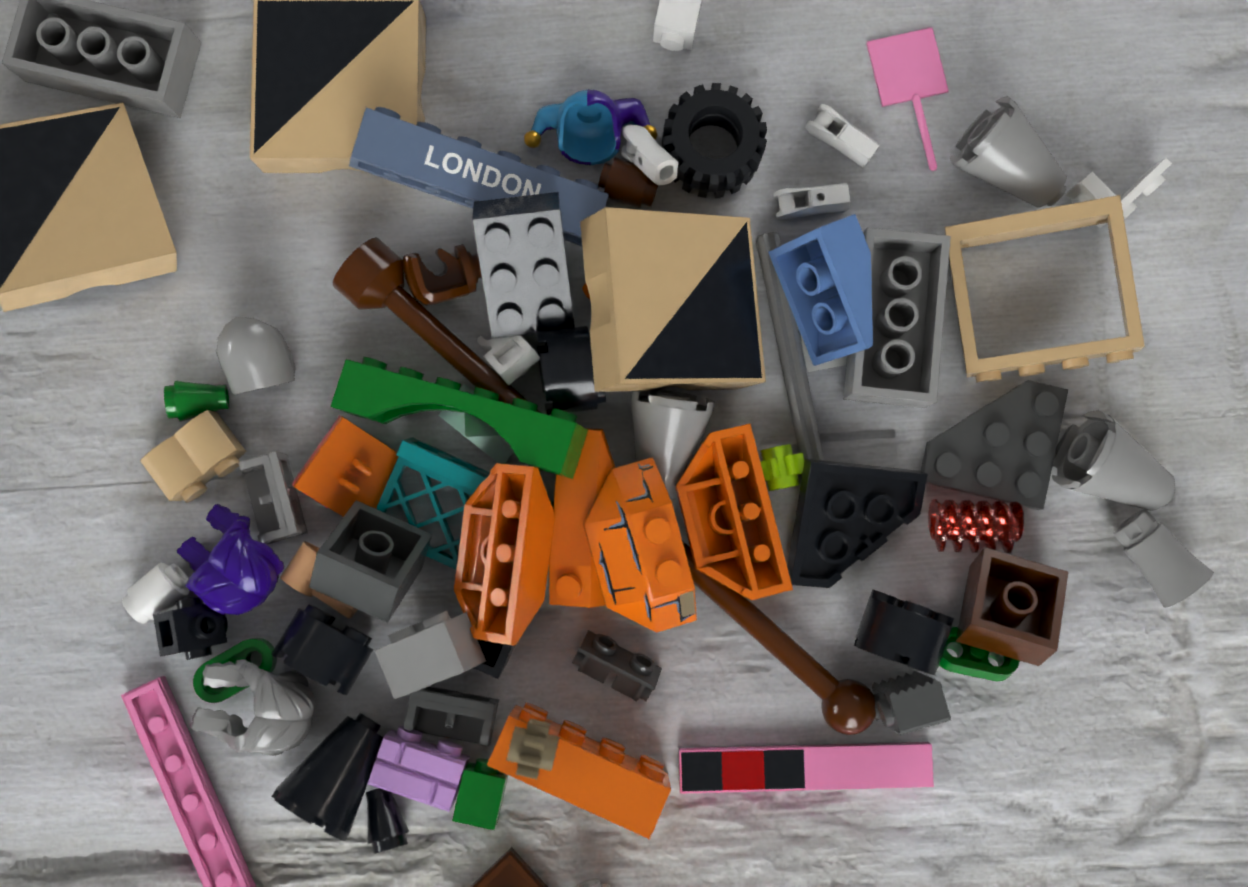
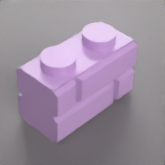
[368,726,470,812]

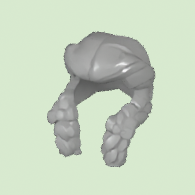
[190,659,315,756]

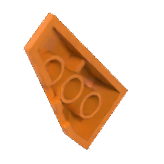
[549,428,615,608]

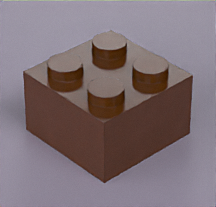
[956,547,1069,666]

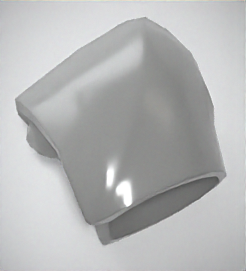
[216,317,296,394]

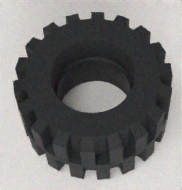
[662,83,767,198]

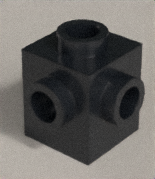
[153,597,228,660]

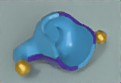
[524,89,658,165]

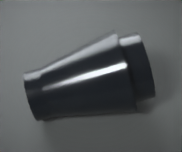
[365,788,409,854]

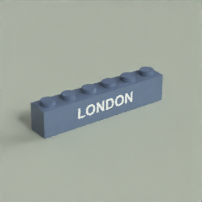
[349,107,609,246]

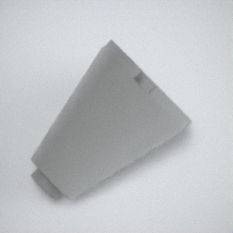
[950,96,1067,208]
[631,389,715,498]
[1052,410,1175,511]

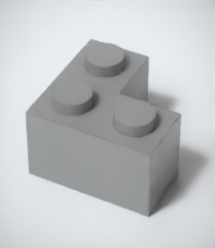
[375,611,486,700]

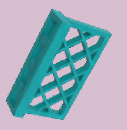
[376,437,554,570]

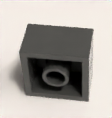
[309,500,433,623]

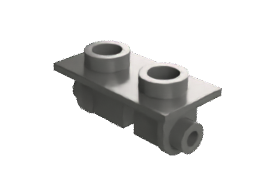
[572,630,662,702]

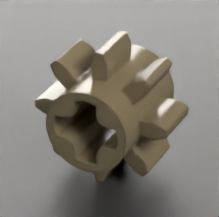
[507,719,560,779]

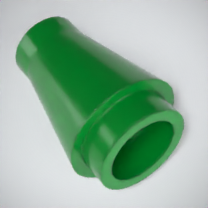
[164,381,230,422]

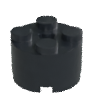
[536,326,606,415]
[854,589,954,676]
[271,604,374,695]

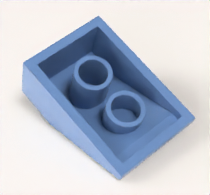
[768,214,873,366]

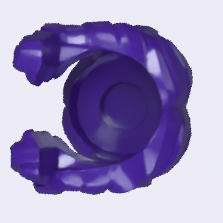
[177,504,284,615]

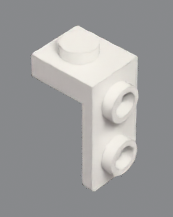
[1066,157,1172,228]

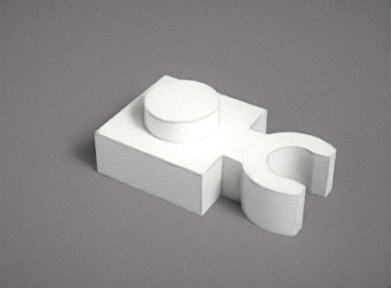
[477,335,540,385]

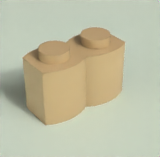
[140,410,246,503]

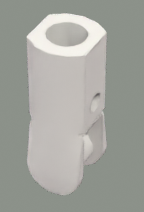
[805,104,880,169]
[621,125,679,185]
[773,183,850,220]

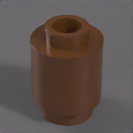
[598,157,658,208]

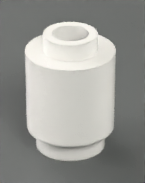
[122,562,189,624]

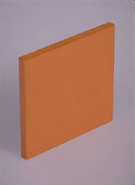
[293,416,407,517]

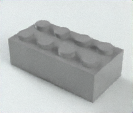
[2,0,201,119]
[843,227,951,408]

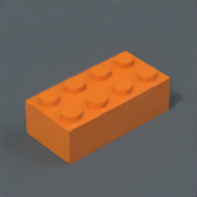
[487,702,671,839]

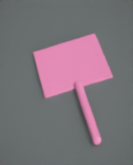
[866,27,949,171]

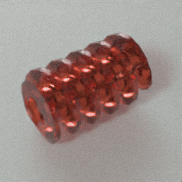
[928,499,1024,554]

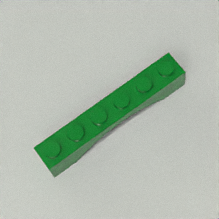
[330,357,588,479]

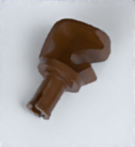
[403,244,482,306]

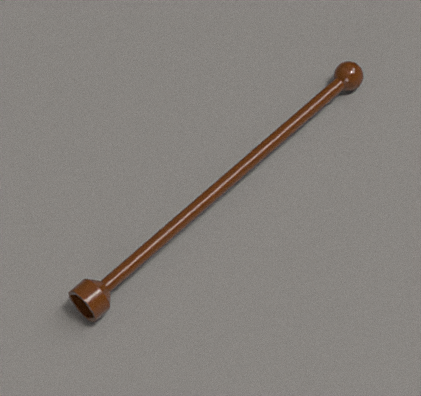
[333,237,876,735]

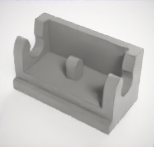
[238,451,308,544]

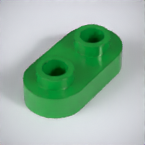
[939,627,1020,682]
[193,638,277,703]

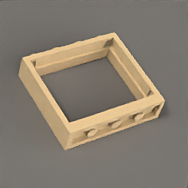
[945,195,1145,383]

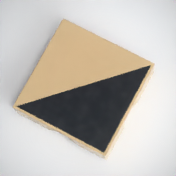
[250,0,426,173]
[0,102,177,312]
[580,207,766,392]

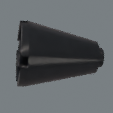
[271,713,383,841]

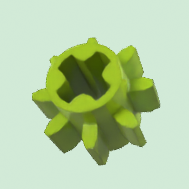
[760,444,805,491]

